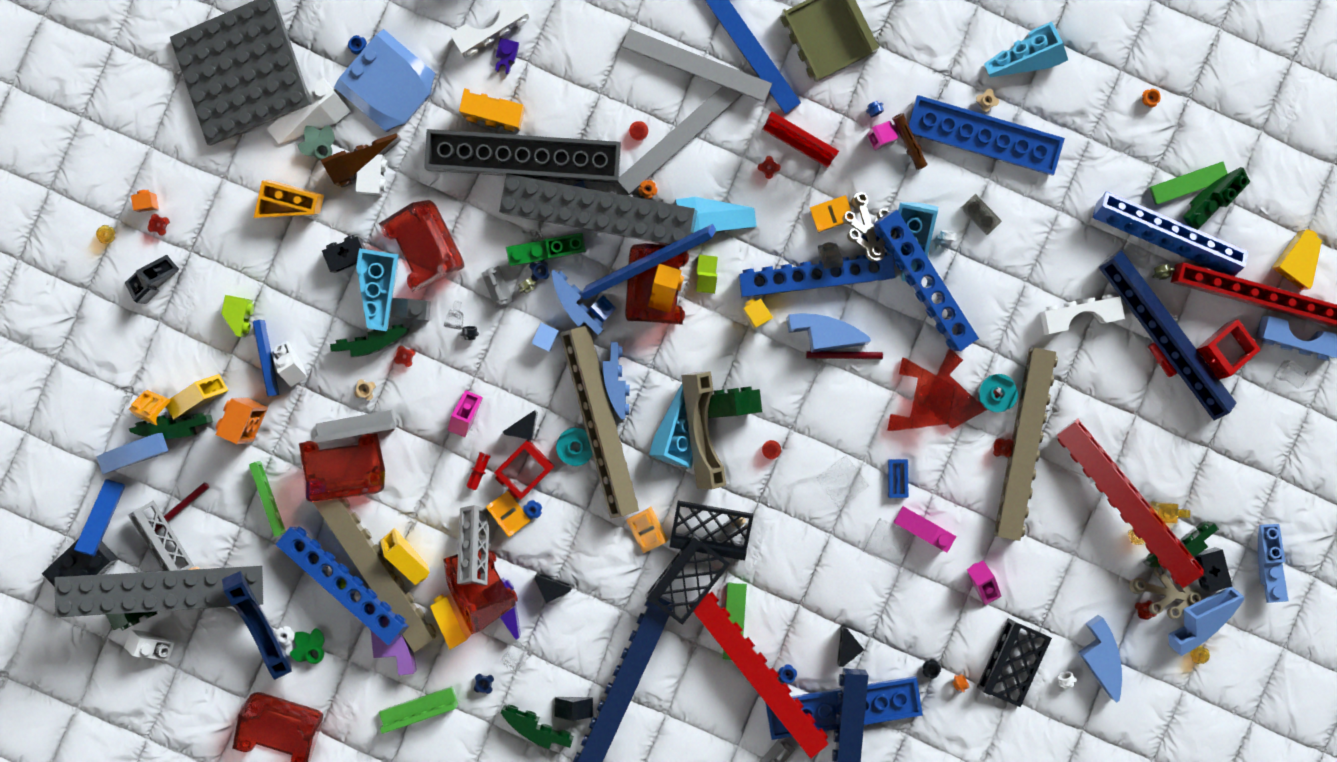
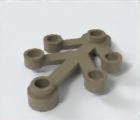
[842,192,895,262]
[1129,567,1203,619]

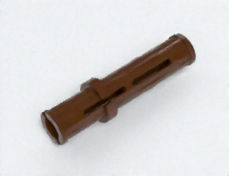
[892,113,928,170]

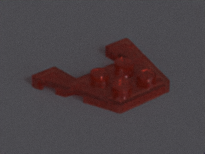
[923,348,1002,429]
[887,357,956,431]

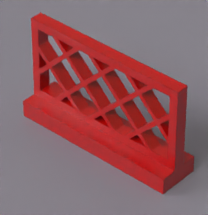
[762,111,839,168]

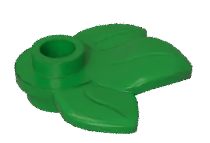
[290,628,325,664]

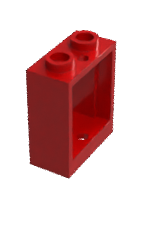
[1197,319,1261,380]
[494,440,555,500]

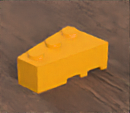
[459,88,525,132]
[254,180,324,218]
[648,264,684,313]

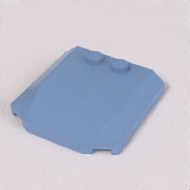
[334,29,436,132]

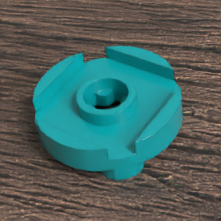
[978,374,1018,412]
[556,428,593,466]

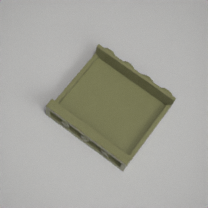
[780,0,879,83]

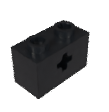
[322,235,366,273]
[1195,547,1233,593]

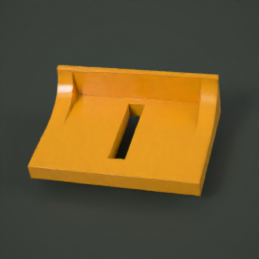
[810,195,852,233]
[129,390,170,426]
[486,490,531,537]
[626,506,668,553]

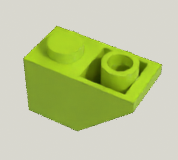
[221,295,254,337]

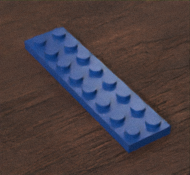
[908,95,1065,176]
[765,676,923,740]

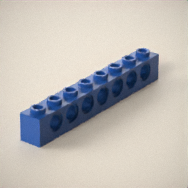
[1092,191,1248,276]
[873,210,979,352]
[739,252,895,298]
[276,526,409,645]

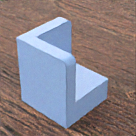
[532,323,560,352]

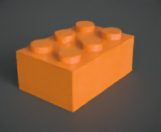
[215,398,268,444]

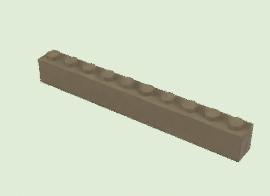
[560,325,639,519]
[994,348,1058,541]
[307,479,436,653]

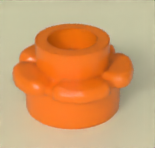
[1142,88,1161,108]
[638,180,657,199]
[952,674,969,693]

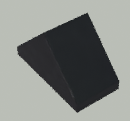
[136,255,179,288]
[125,272,159,304]
[503,410,538,440]
[534,573,573,603]
[837,625,864,667]
[554,697,593,721]

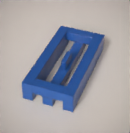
[888,459,909,498]

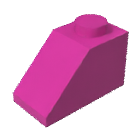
[867,121,899,151]
[448,390,483,437]
[966,560,1002,605]

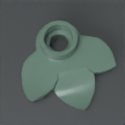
[298,125,335,160]

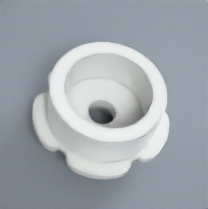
[938,230,956,245]
[276,626,294,646]
[1058,672,1077,689]

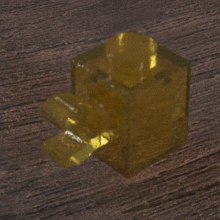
[1151,501,1190,523]

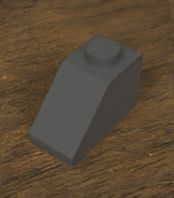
[391,298,431,321]

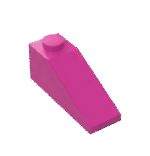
[894,506,957,553]

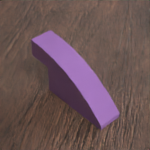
[369,604,417,675]

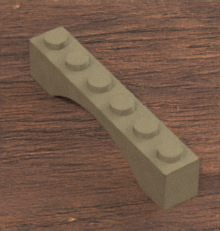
[681,371,726,489]

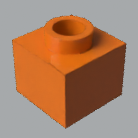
[131,190,159,212]

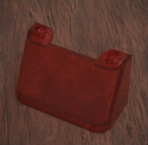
[379,200,464,292]
[625,243,689,325]
[299,433,385,502]
[443,548,518,635]
[232,692,323,762]

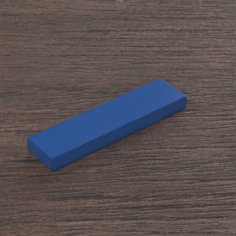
[253,320,280,397]
[74,479,125,557]

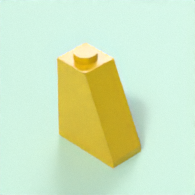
[1271,229,1322,290]
[166,374,229,420]
[380,528,430,586]
[430,594,472,650]

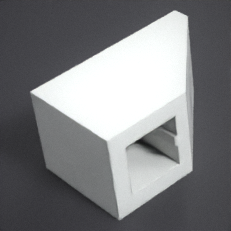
[356,154,388,196]
[271,340,307,387]
[124,630,175,660]

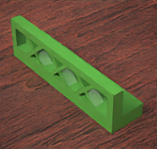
[379,686,458,734]

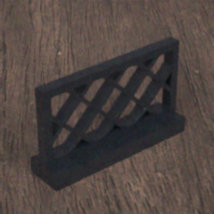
[669,500,754,561]
[645,534,730,625]
[977,618,1052,707]

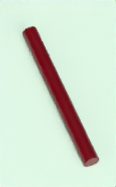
[806,351,883,360]
[154,482,210,533]

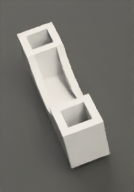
[450,0,529,58]
[1040,294,1125,334]

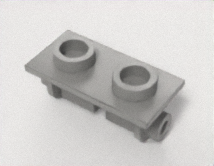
[481,266,513,308]
[759,738,795,762]

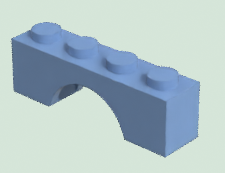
[1256,316,1337,361]

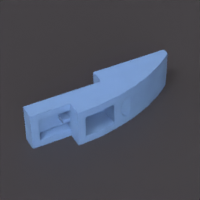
[551,270,604,335]
[603,342,630,419]
[1258,524,1289,603]

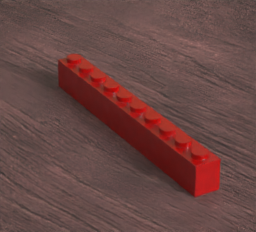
[1170,263,1337,328]
[1057,418,1204,588]
[689,592,829,759]

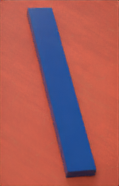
[705,0,801,114]
[581,224,716,299]

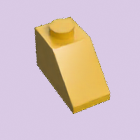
[743,298,773,328]

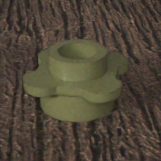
[1153,264,1175,280]
[518,278,537,294]

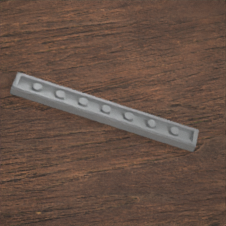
[622,28,772,103]
[619,86,743,195]

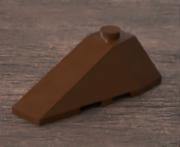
[321,133,401,187]

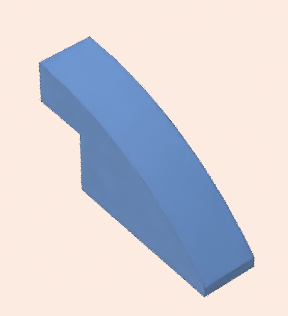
[786,313,871,353]
[96,433,168,474]
[1168,587,1244,656]
[1078,615,1122,703]

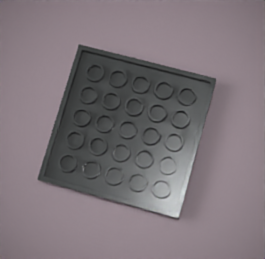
[170,0,312,146]

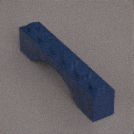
[222,571,292,680]

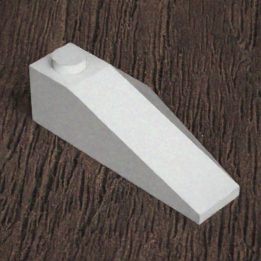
[268,77,351,144]

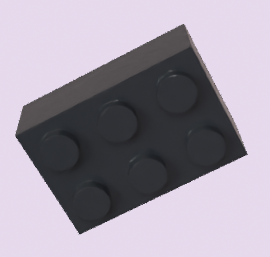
[42,539,119,587]

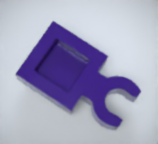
[495,38,520,74]

